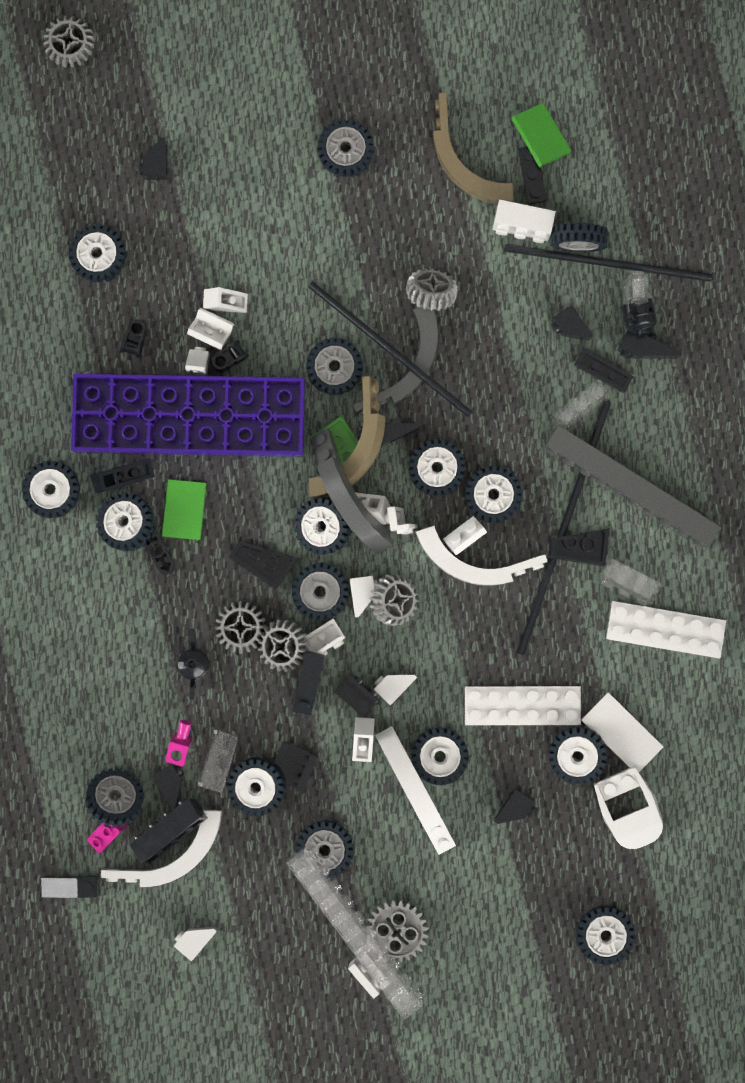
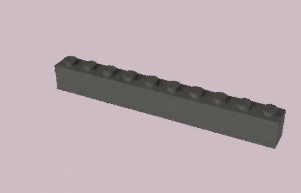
[544,425,722,549]

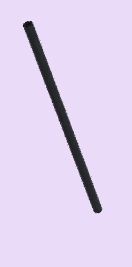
[504,244,712,282]
[309,282,472,417]

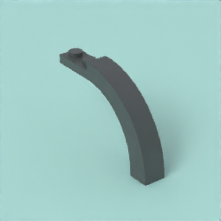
[353,306,438,415]
[312,428,393,554]

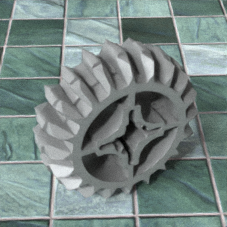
[43,16,95,68]
[406,268,458,311]
[369,574,419,626]
[215,601,266,654]
[257,620,309,672]

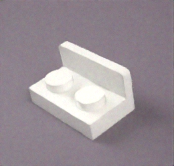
[348,951,389,999]

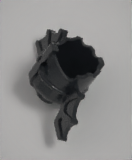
[621,298,657,336]
[177,629,210,700]

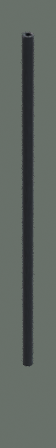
[517,401,611,655]

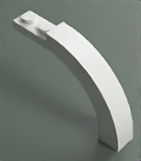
[416,526,547,585]
[375,726,456,855]
[101,810,222,887]

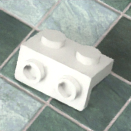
[187,308,234,350]
[385,506,418,535]
[443,516,487,555]
[303,619,345,655]

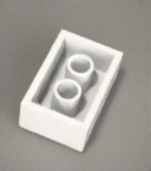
[492,199,556,243]

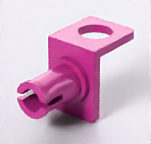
[165,720,193,767]

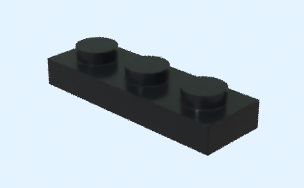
[518,147,547,204]
[574,348,634,393]

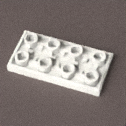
[581,692,663,772]

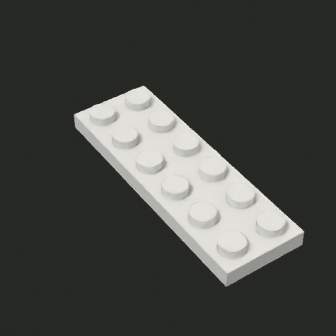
[606,601,726,658]
[465,686,581,725]

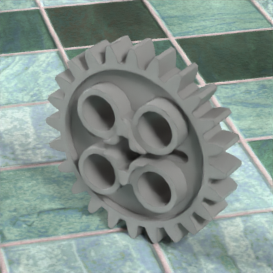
[366,899,429,963]

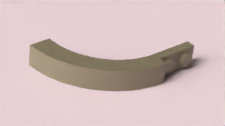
[433,93,514,205]
[309,376,385,499]

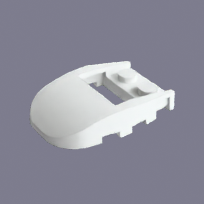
[593,765,663,849]

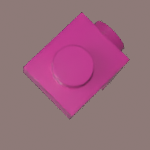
[87,823,130,853]

